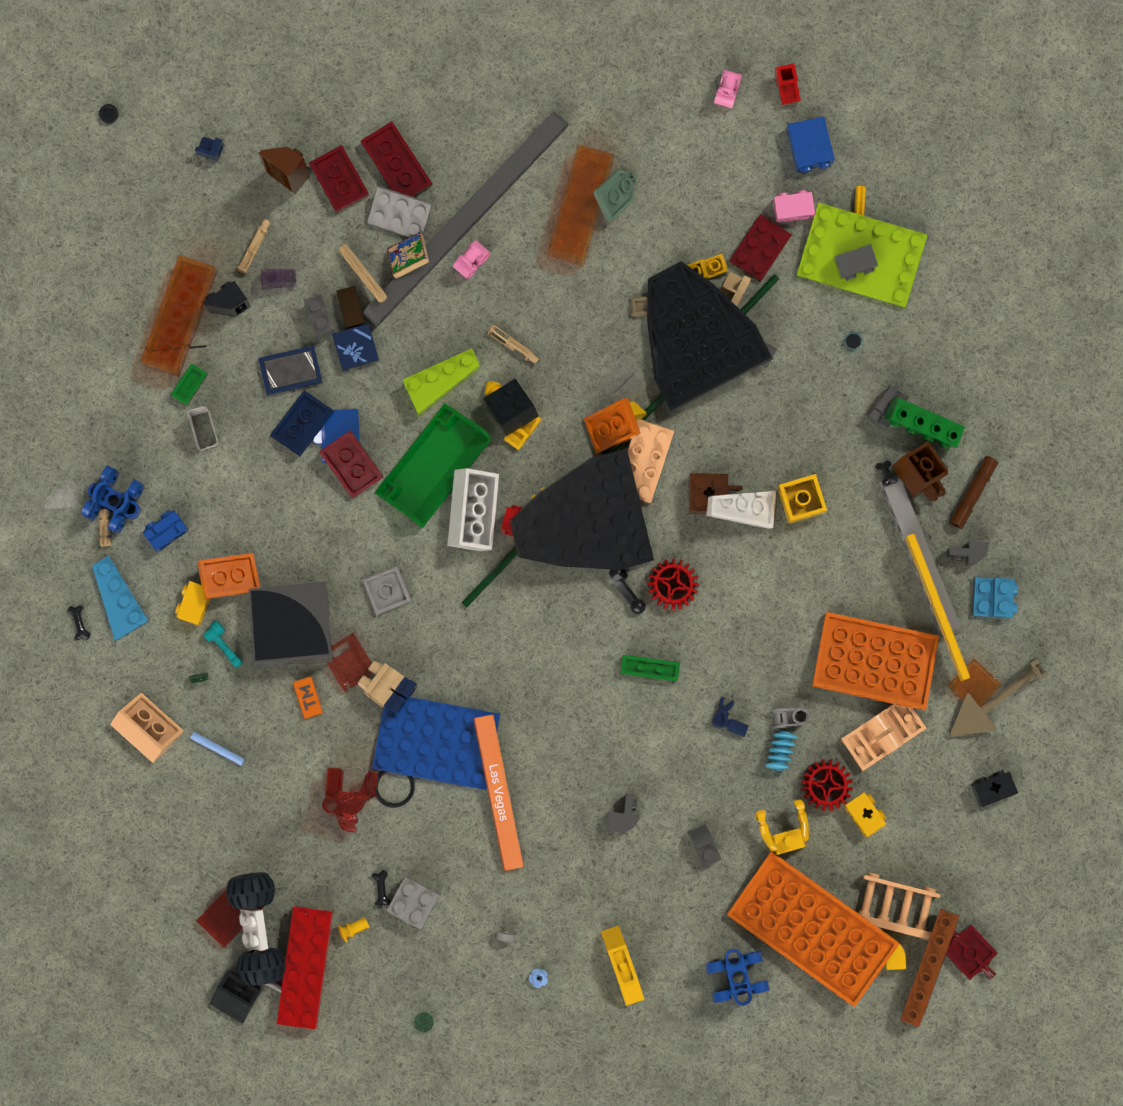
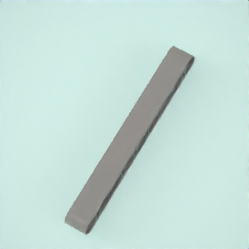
[880,474,961,639]

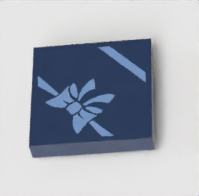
[332,324,379,371]

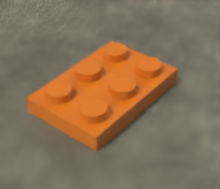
[584,398,641,454]
[197,553,260,599]

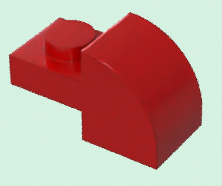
[775,63,801,105]

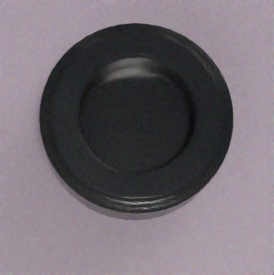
[99,104,119,124]

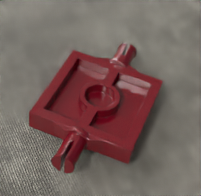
[946,924,998,980]

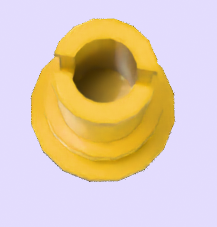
[338,917,369,942]

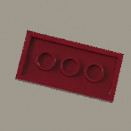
[360,121,433,197]

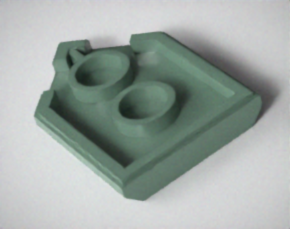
[593,169,638,222]

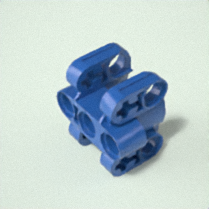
[81,465,145,534]
[704,949,770,1006]

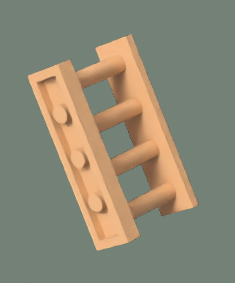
[859,872,940,940]

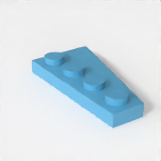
[92,556,149,641]

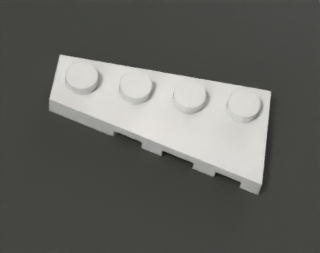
[707,491,776,529]

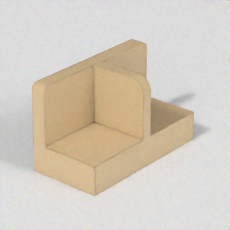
[720,272,751,307]

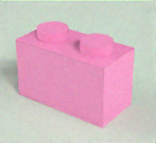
[773,190,815,223]

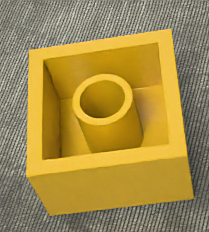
[777,474,827,524]

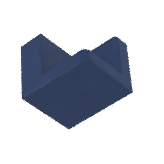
[195,137,224,162]

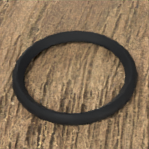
[374,771,415,808]

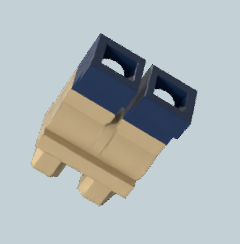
[358,661,417,717]

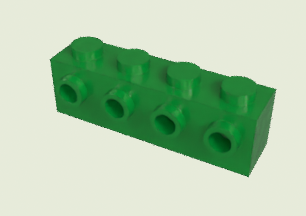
[884,398,965,450]

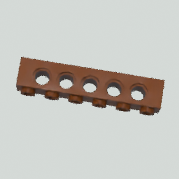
[900,908,960,1027]

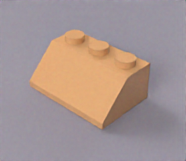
[110,693,184,763]

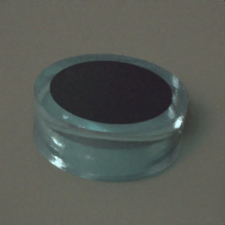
[843,332,863,352]

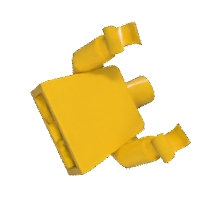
[755,799,809,855]

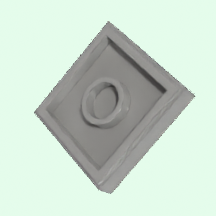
[362,566,412,616]

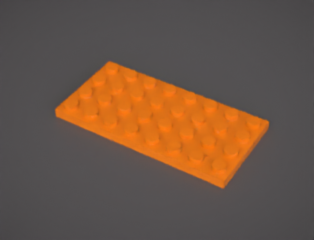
[727,851,900,1007]

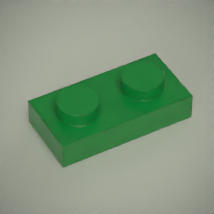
[171,363,208,406]

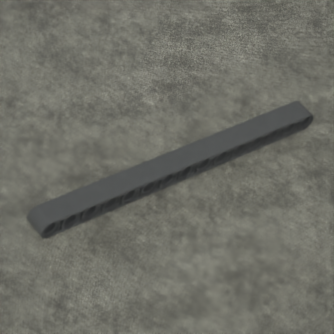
[363,111,569,326]

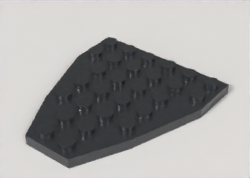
[647,261,773,412]
[509,449,654,570]

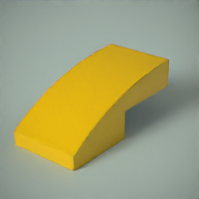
[504,417,542,450]

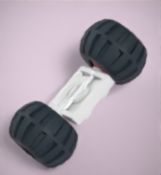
[226,872,286,986]

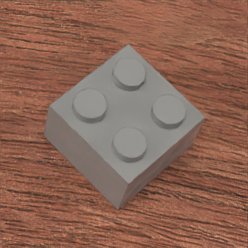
[387,876,440,930]

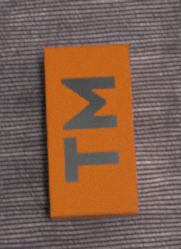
[293,676,323,719]

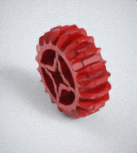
[647,558,699,611]
[801,759,853,811]

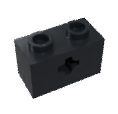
[971,770,1018,807]

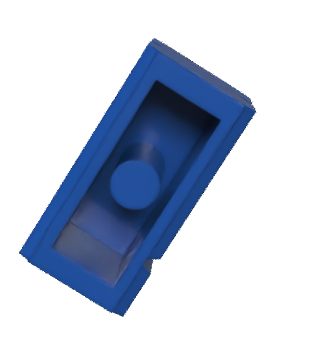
[143,510,189,552]

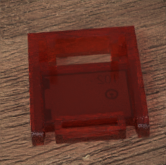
[327,633,372,692]

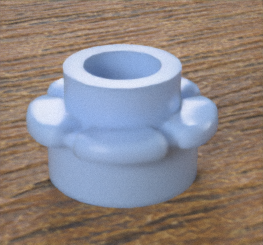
[529,968,548,988]

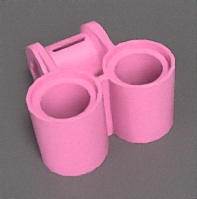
[714,69,742,108]
[453,240,491,279]

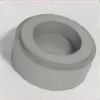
[495,931,516,943]

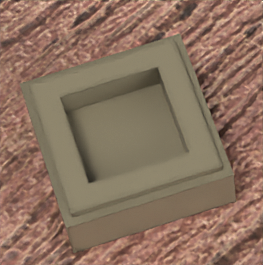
[631,297,647,317]

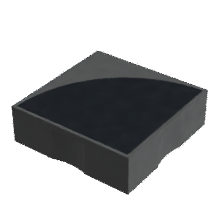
[249,582,333,669]

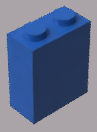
[786,116,835,173]

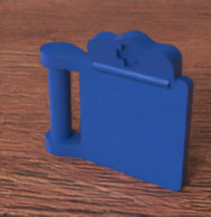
[313,409,360,463]

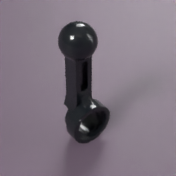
[609,569,646,614]

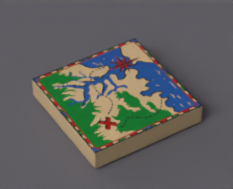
[387,232,429,279]

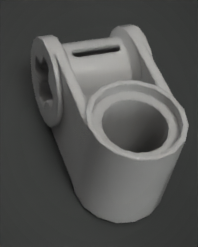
[772,708,810,729]

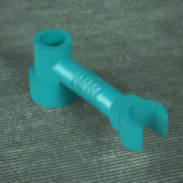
[203,620,243,668]

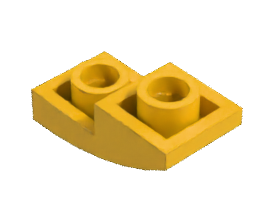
[688,254,729,279]

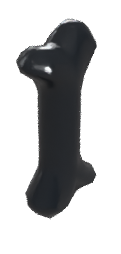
[875,460,898,487]
[67,605,91,640]
[371,870,391,908]

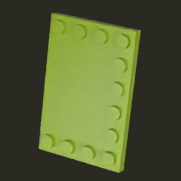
[796,202,927,308]

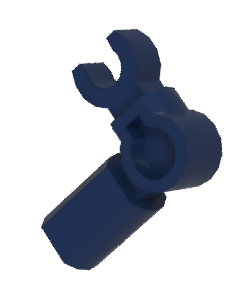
[712,697,749,737]

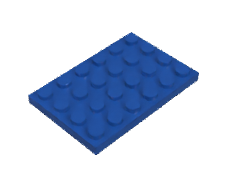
[372,695,500,790]

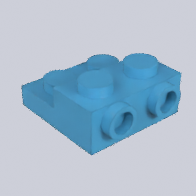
[972,577,1018,618]

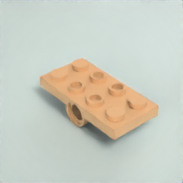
[628,419,675,503]
[841,704,927,771]

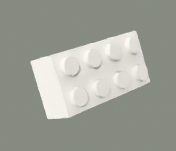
[447,468,499,551]

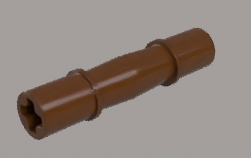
[949,456,999,529]

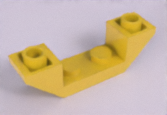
[601,925,645,1006]

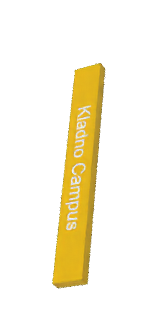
[905,534,970,681]

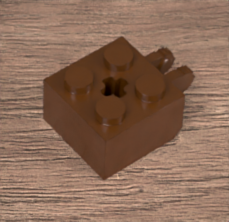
[892,442,948,502]
[689,473,743,514]

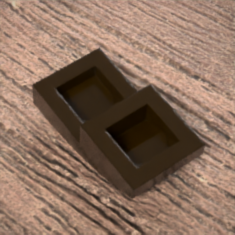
[336,286,365,329]

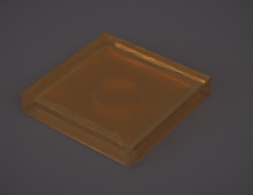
[947,659,1002,707]

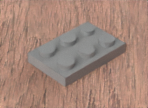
[367,186,433,237]

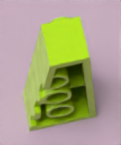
[402,348,480,417]

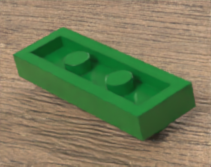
[620,655,680,682]

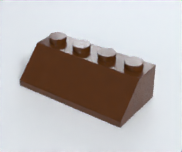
[258,147,309,195]

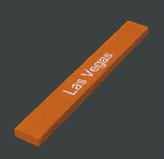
[473,714,524,871]

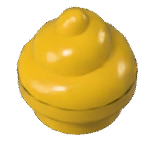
[485,381,502,396]

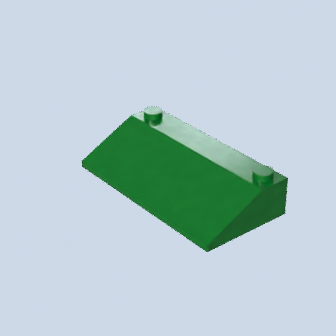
[374,403,493,529]

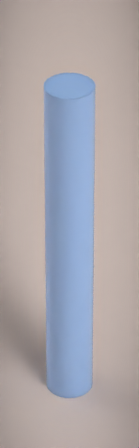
[190,732,245,766]

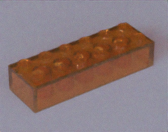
[548,144,615,266]
[140,255,218,378]

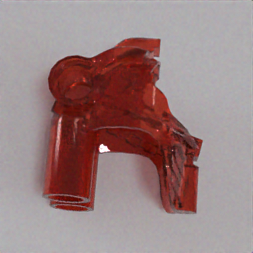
[322,768,378,833]

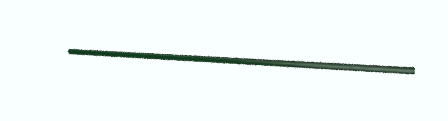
[461,274,779,608]

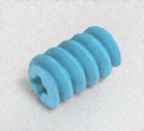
[765,729,798,772]

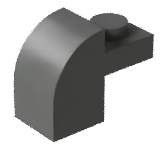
[606,794,640,833]

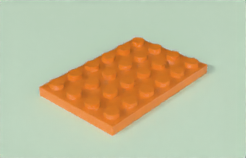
[812,612,939,711]

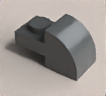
[947,541,989,566]
[687,824,722,868]

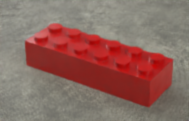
[277,906,334,1030]

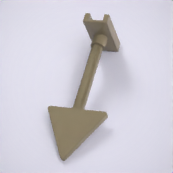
[950,659,1048,736]

